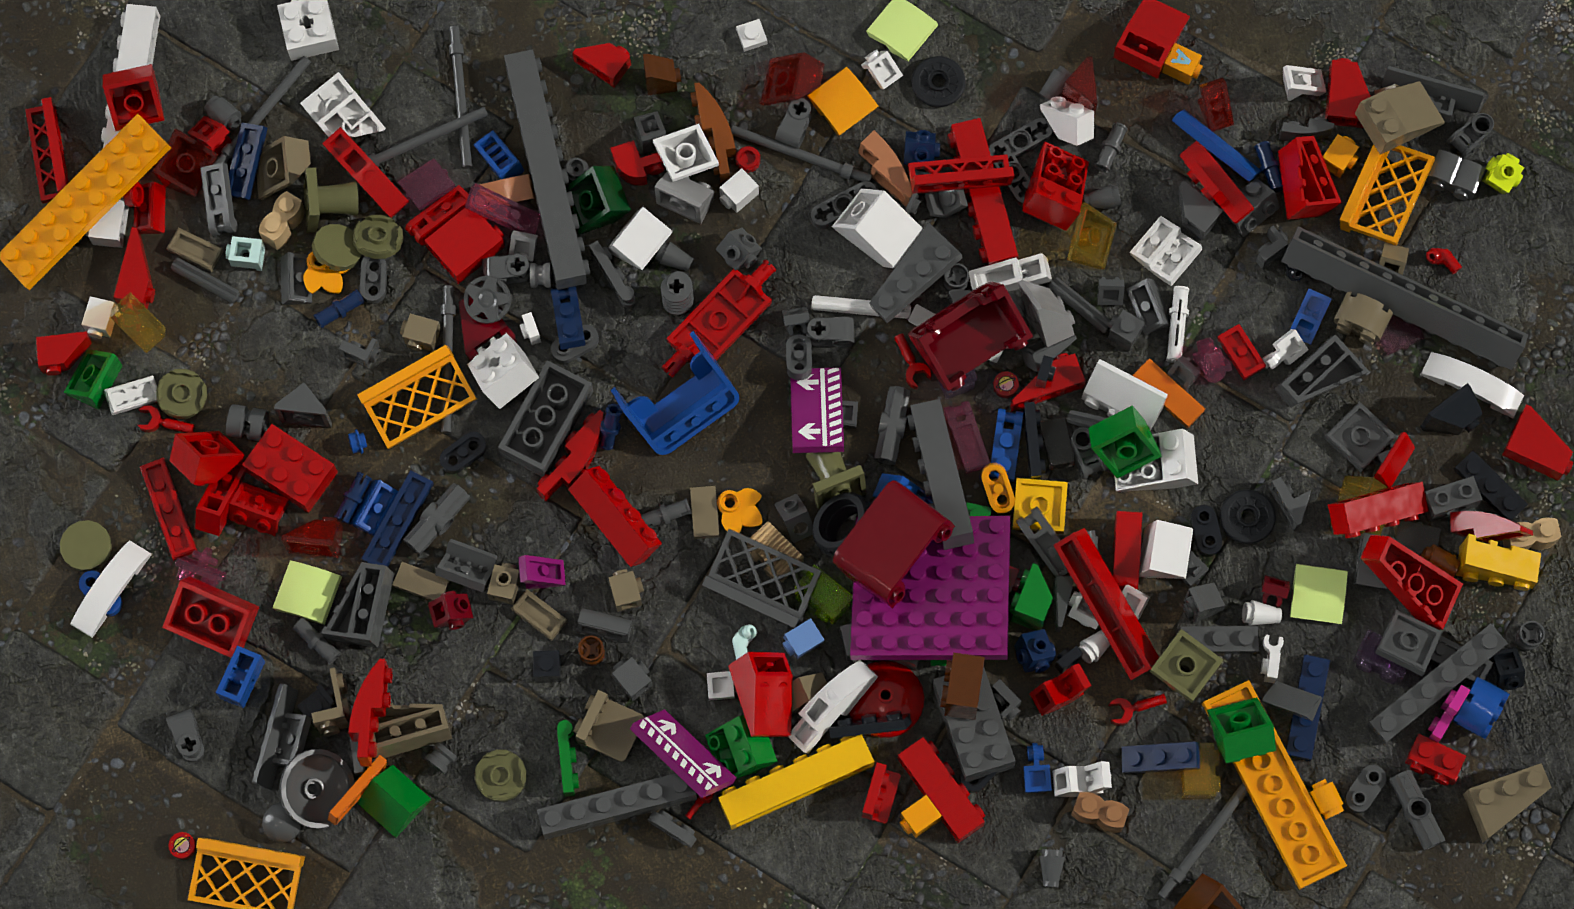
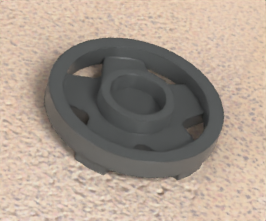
[464,276,511,323]

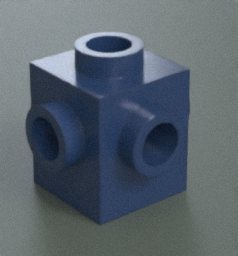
[904,130,940,165]
[1014,629,1056,673]

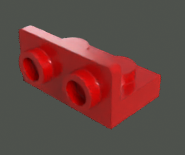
[228,482,289,536]
[1405,734,1466,786]
[862,762,901,824]

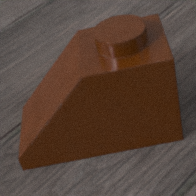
[643,54,681,96]

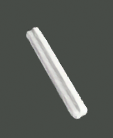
[811,295,911,319]

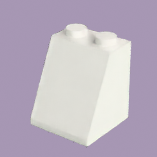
[832,188,923,268]

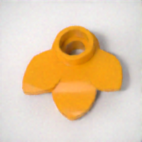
[303,251,350,294]
[717,488,763,533]

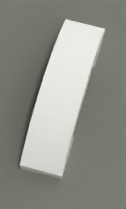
[1421,352,1524,418]
[70,540,151,638]

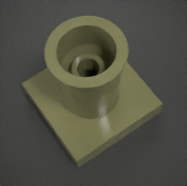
[303,168,358,232]
[806,452,867,511]
[1150,629,1223,703]

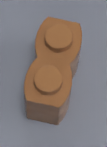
[1071,792,1129,833]

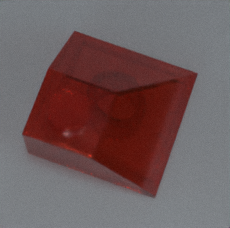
[760,52,825,106]
[281,517,343,558]

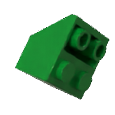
[1009,563,1053,631]
[705,715,777,779]

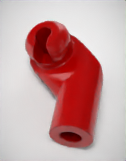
[1426,248,1462,275]

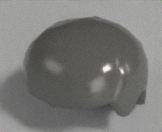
[262,802,301,843]

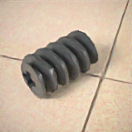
[661,271,694,315]

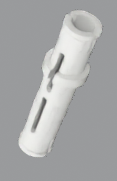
[1166,286,1189,363]

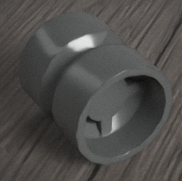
[226,404,269,442]

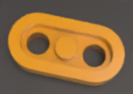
[981,463,1015,513]

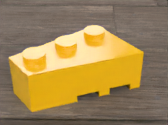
[1456,534,1541,591]

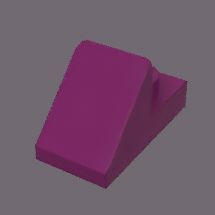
[518,555,566,589]

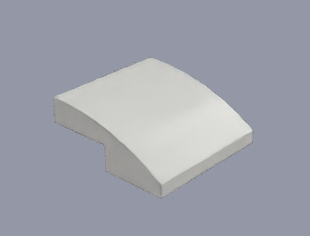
[1130,216,1202,286]

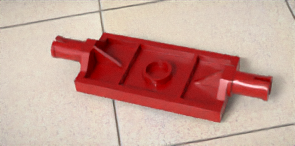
[662,260,776,378]

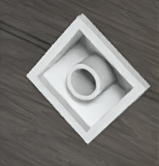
[607,207,672,270]
[1139,520,1193,579]

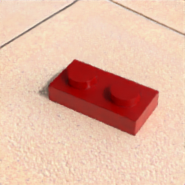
[1217,324,1266,380]

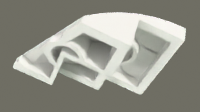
[300,72,386,138]

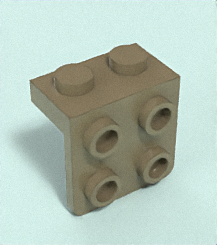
[311,667,352,736]
[574,690,644,762]

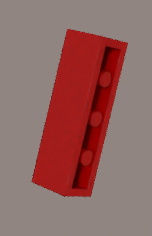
[568,466,662,567]
[1328,482,1429,538]
[897,737,985,844]

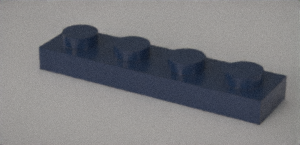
[361,470,434,567]
[1286,655,1330,761]

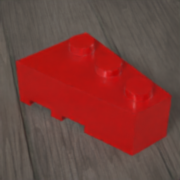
[1278,136,1342,220]

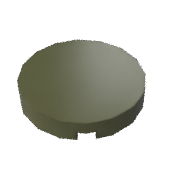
[353,215,403,259]
[312,224,361,271]
[156,369,207,419]
[60,520,112,572]
[475,750,527,802]

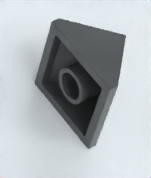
[274,383,332,428]

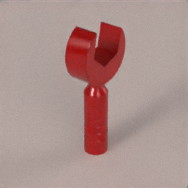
[894,333,931,390]
[138,405,195,433]
[1109,694,1167,726]

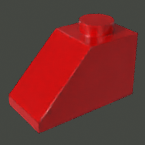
[572,43,631,87]
[36,331,92,375]

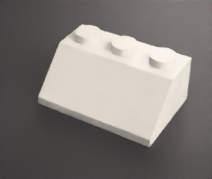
[1081,359,1168,431]

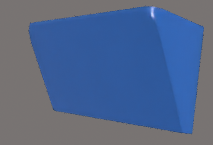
[350,480,399,536]

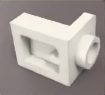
[861,50,903,90]

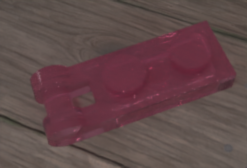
[944,401,990,474]

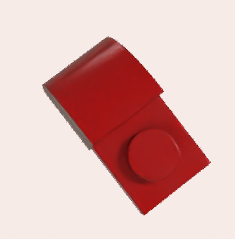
[610,140,666,186]
[1029,663,1092,716]

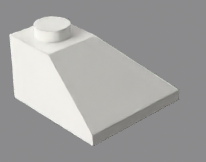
[653,124,719,182]

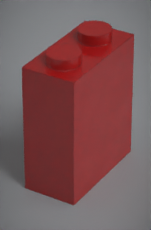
[424,203,505,284]

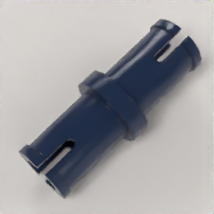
[1254,141,1283,193]
[313,289,365,329]
[599,404,622,450]
[334,472,372,524]

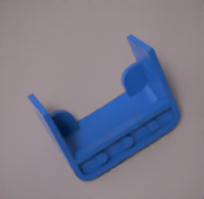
[611,331,739,455]

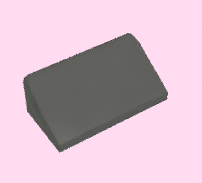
[281,252,312,305]
[1126,278,1171,334]
[1262,681,1322,722]

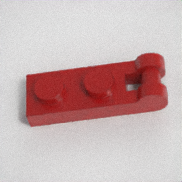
[405,185,475,245]

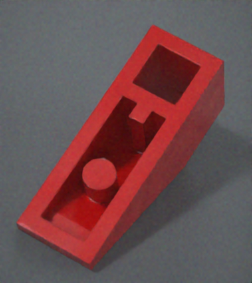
[113,227,155,311]
[1011,353,1085,412]
[195,461,246,536]

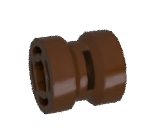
[578,635,605,666]

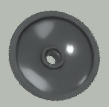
[279,749,355,828]

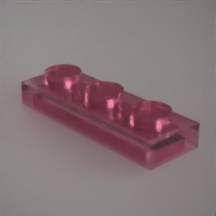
[465,183,540,235]

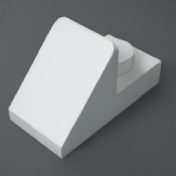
[1283,65,1326,101]

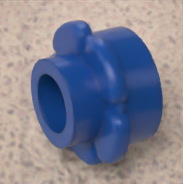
[348,429,367,454]

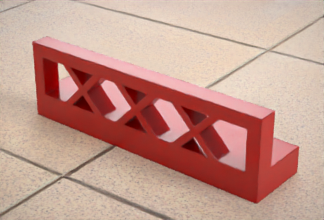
[25,97,69,203]
[908,154,1014,194]

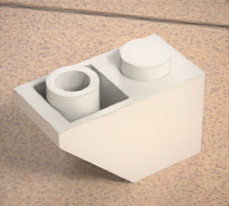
[1040,97,1094,146]

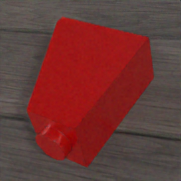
[1325,58,1371,128]
[1502,404,1574,481]

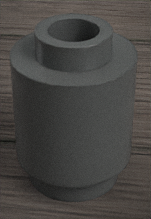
[204,96,241,130]

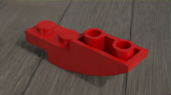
[322,127,409,218]
[537,410,605,502]
[348,659,393,766]

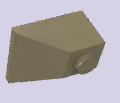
[256,136,311,200]

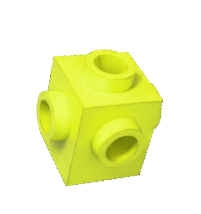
[1482,153,1525,194]

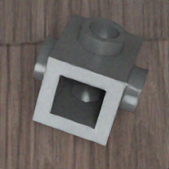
[716,228,762,270]

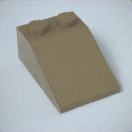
[1355,81,1445,155]

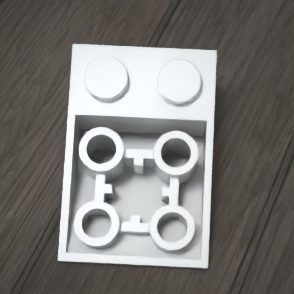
[1114,428,1198,492]

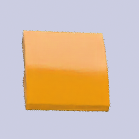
[807,67,879,136]

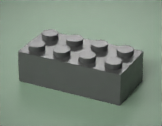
[498,360,593,477]
[933,666,1016,782]

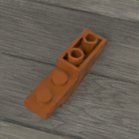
[690,83,736,183]

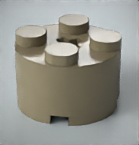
[1334,292,1393,346]

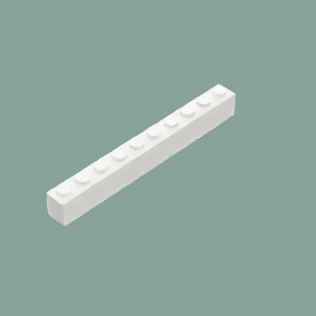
[86,4,160,248]

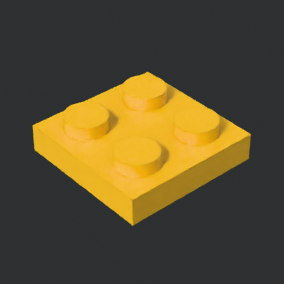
[1012,478,1068,534]

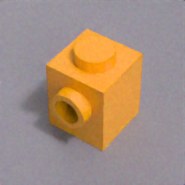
[1323,134,1359,178]

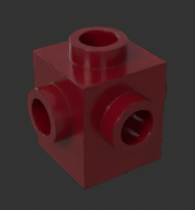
[428,591,473,630]

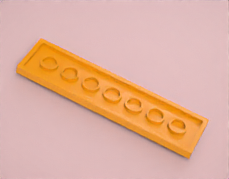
[0,114,171,290]
[1202,680,1347,890]

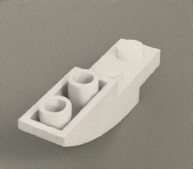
[789,660,878,754]

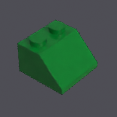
[1088,405,1162,479]
[1207,697,1276,763]

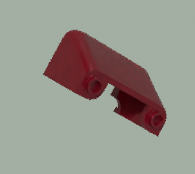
[908,282,1033,391]
[833,480,955,609]

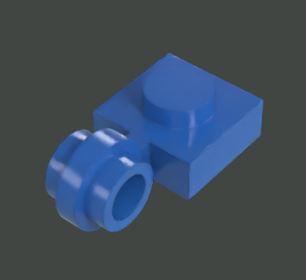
[1023,743,1052,793]

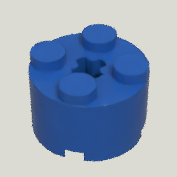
[1453,677,1510,739]

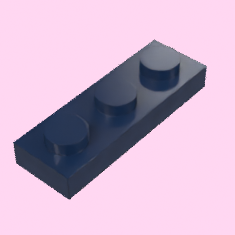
[229,123,268,200]
[1122,742,1200,774]

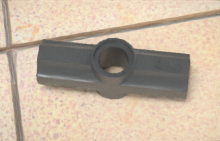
[874,386,911,465]
[403,483,471,555]
[1389,769,1446,851]

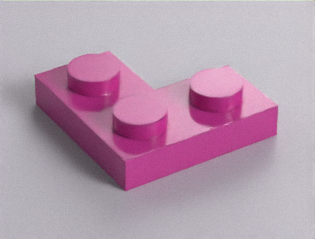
[1428,685,1470,742]

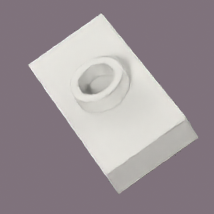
[104,375,157,415]

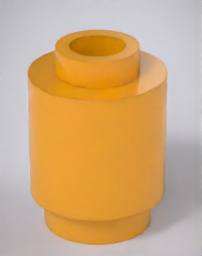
[1309,779,1344,820]

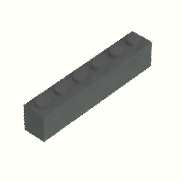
[907,399,974,550]
[1368,624,1508,744]
[537,773,697,840]

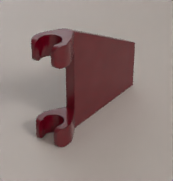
[459,296,517,361]

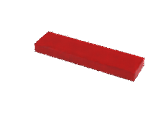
[140,457,198,561]

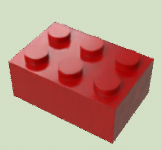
[242,424,338,513]
[162,576,260,658]

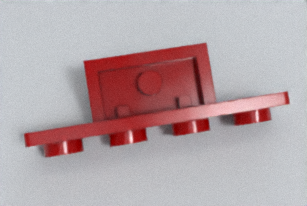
[1180,141,1254,224]

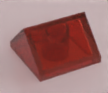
[1062,56,1098,117]
[152,129,218,197]

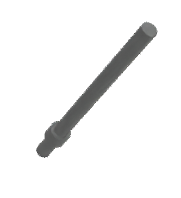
[448,26,472,169]
[212,56,311,165]
[367,107,488,167]
[731,125,872,182]
[441,285,456,434]
[1158,782,1248,901]

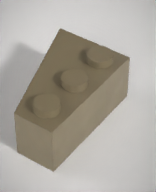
[373,703,453,758]
[1463,763,1552,843]

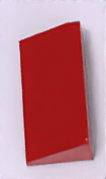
[134,181,166,234]
[1373,432,1415,488]

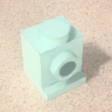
[226,236,266,271]

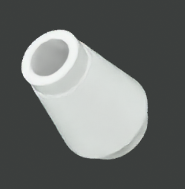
[1242,600,1282,626]
[1078,630,1110,663]

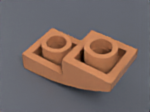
[477,174,535,210]

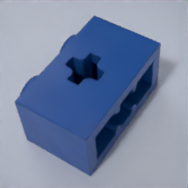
[216,645,265,709]

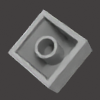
[655,172,714,224]
[1018,280,1075,347]

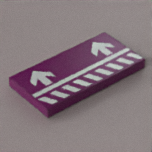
[791,368,844,453]
[630,709,736,798]

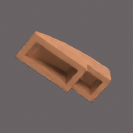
[858,130,913,207]

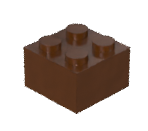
[940,652,985,720]

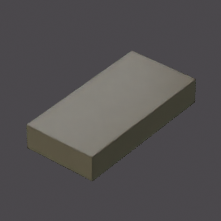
[166,227,223,273]
[690,486,719,539]
[392,562,450,601]
[511,589,568,641]

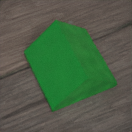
[64,349,122,410]
[357,765,432,838]

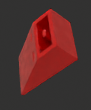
[1113,0,1190,79]
[1022,142,1089,231]
[728,652,793,737]

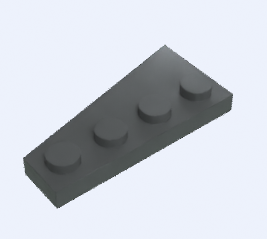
[869,222,963,323]

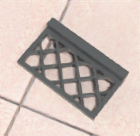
[702,529,822,628]

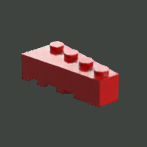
[1361,535,1463,630]

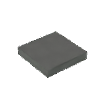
[1324,401,1396,473]
[1375,609,1443,676]

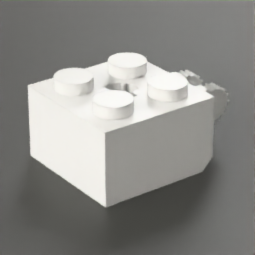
[277,0,339,61]
[467,333,539,409]

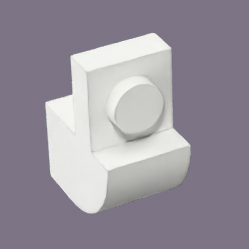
[1052,761,1112,797]

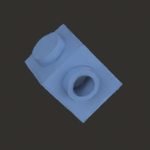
[782,618,824,659]

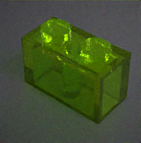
[794,564,853,625]

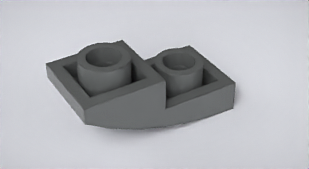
[1279,117,1334,141]

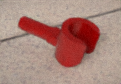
[685,793,714,819]

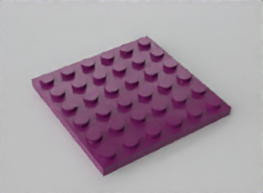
[850,516,1010,660]

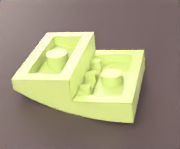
[866,0,938,61]
[273,560,342,625]
[1289,564,1348,624]

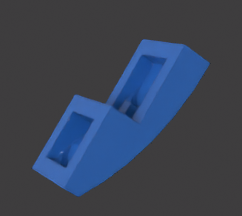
[1289,289,1332,345]

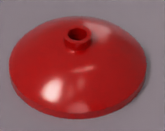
[849,661,924,738]

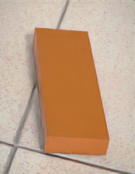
[1132,358,1205,429]
[328,755,387,825]

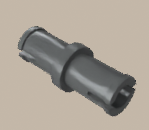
[1094,122,1128,173]
[641,498,692,528]
[292,618,341,665]

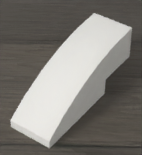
[969,253,1052,291]

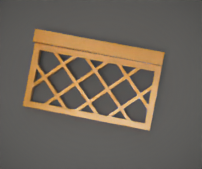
[1340,144,1435,246]
[357,345,477,449]
[188,837,305,909]

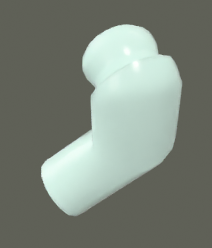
[732,624,757,660]

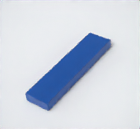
[1172,109,1261,182]

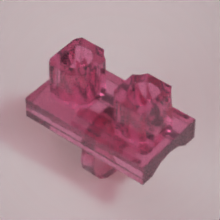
[1193,338,1232,383]
[175,547,227,587]

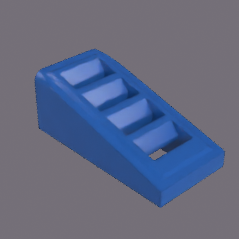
[473,130,524,180]

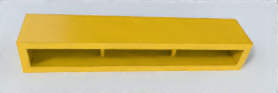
[718,735,874,830]

